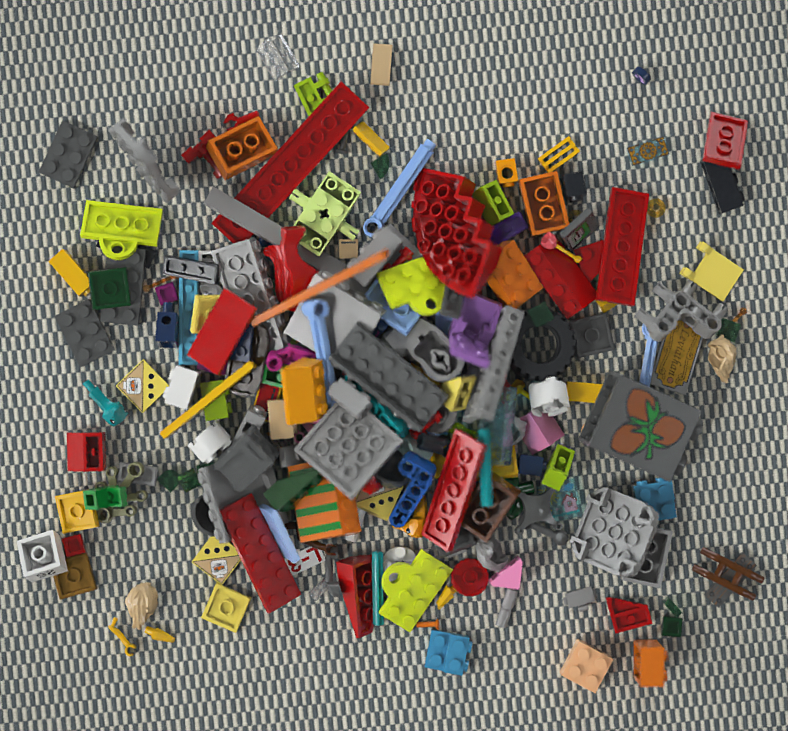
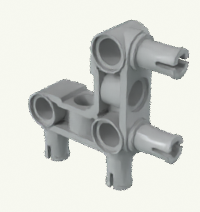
[634,280,728,342]

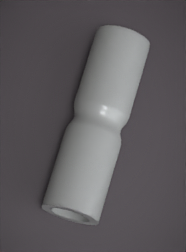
[495,588,518,628]

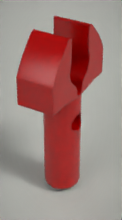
[223,111,260,131]

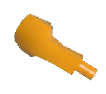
[392,486,428,538]

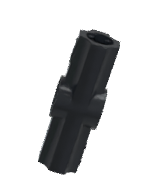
[416,432,452,458]

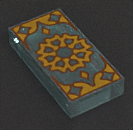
[626,136,669,166]

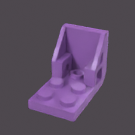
[448,294,502,369]

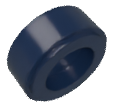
[632,67,651,85]

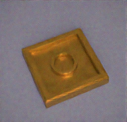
[53,552,98,600]

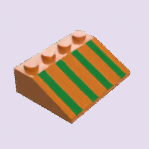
[288,463,361,543]

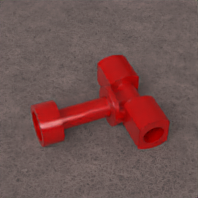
[181,130,222,179]

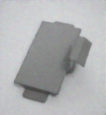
[563,586,597,612]

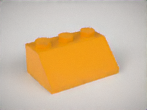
[281,357,328,425]

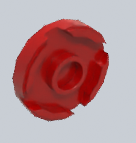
[451,558,489,597]

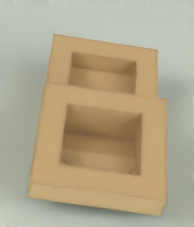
[370,43,392,86]

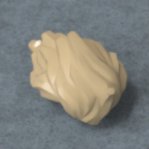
[708,335,737,383]
[125,582,158,630]

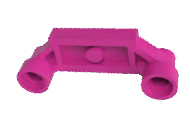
[266,343,337,380]

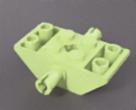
[289,171,361,257]

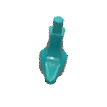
[83,379,129,427]

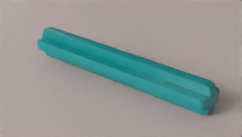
[478,429,493,507]
[372,551,384,626]

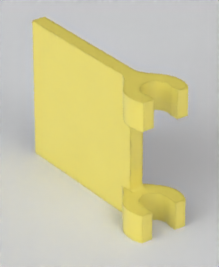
[679,241,744,302]

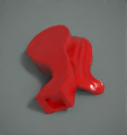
[263,225,318,312]

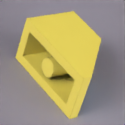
[440,375,476,412]

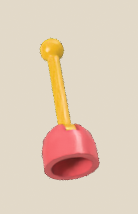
[541,232,582,263]

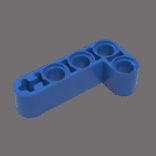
[389,451,437,528]

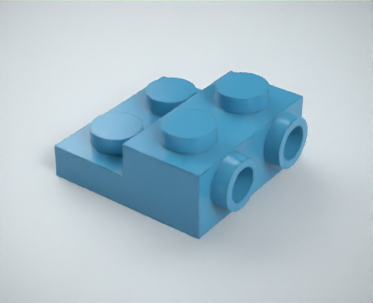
[632,477,677,521]
[424,629,473,676]

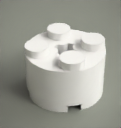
[528,377,570,417]
[188,420,232,464]

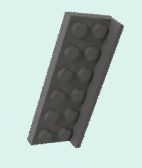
[328,322,449,432]

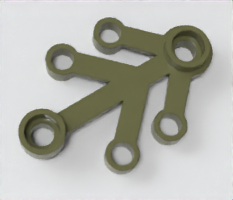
[95,462,148,524]

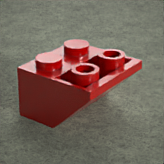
[67,432,106,472]

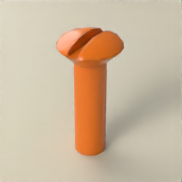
[416,618,440,630]

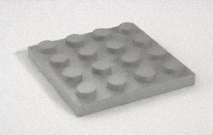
[293,403,404,500]

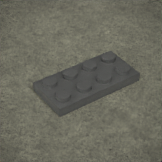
[100,246,147,326]

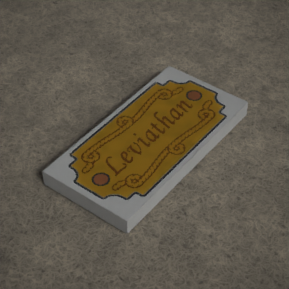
[650,320,703,395]

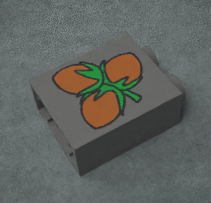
[578,370,703,482]

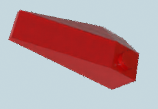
[336,554,374,638]

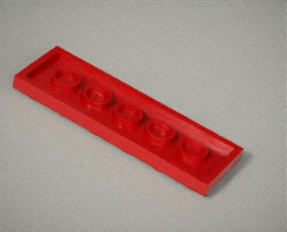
[596,187,649,307]
[421,429,488,552]
[219,493,302,613]

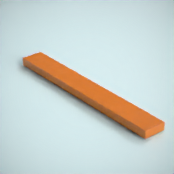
[250,248,389,326]

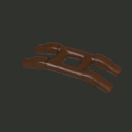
[692,547,765,601]

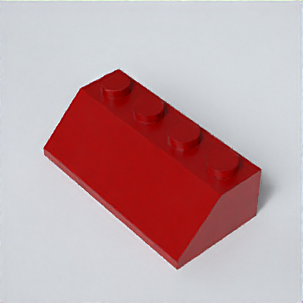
[524,234,597,319]

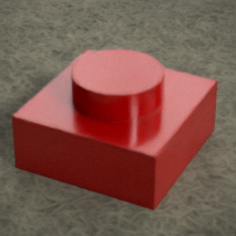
[62,534,86,557]

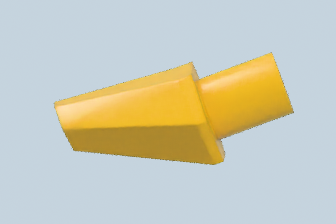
[436,585,457,610]
[144,626,175,643]

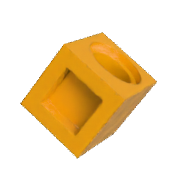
[495,158,518,188]

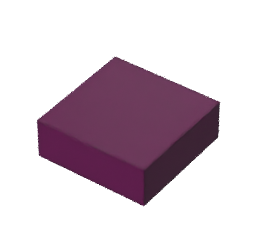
[155,282,179,306]

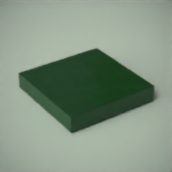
[88,267,131,310]

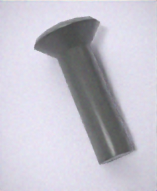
[336,132,348,154]

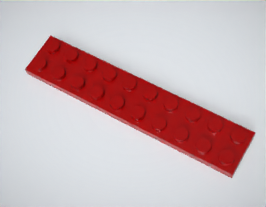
[211,81,370,244]

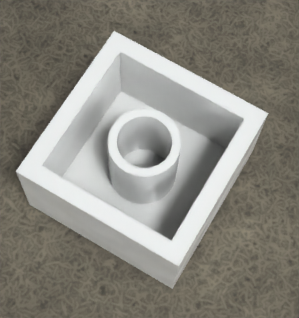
[163,366,202,410]
[17,530,68,582]

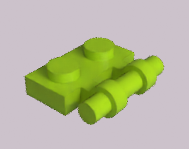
[293,71,332,116]

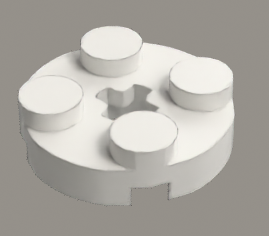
[383,546,417,581]

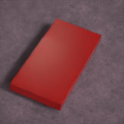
[187,288,258,375]

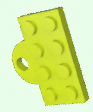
[80,200,163,260]
[376,257,445,316]
[378,549,453,632]

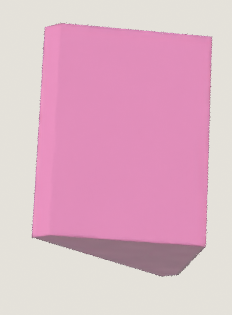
[520,411,565,455]
[488,556,523,589]

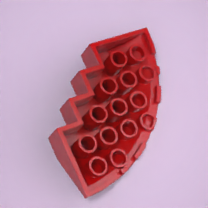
[411,168,503,299]

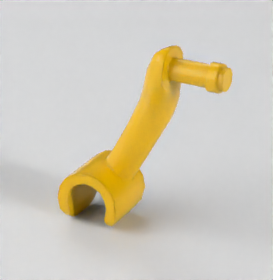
[511,379,530,400]
[108,617,137,656]

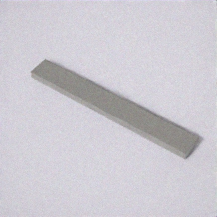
[203,186,346,275]

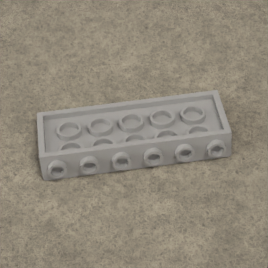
[211,237,291,351]
[463,305,524,424]

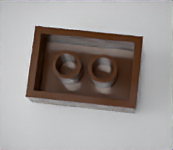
[461,471,521,543]

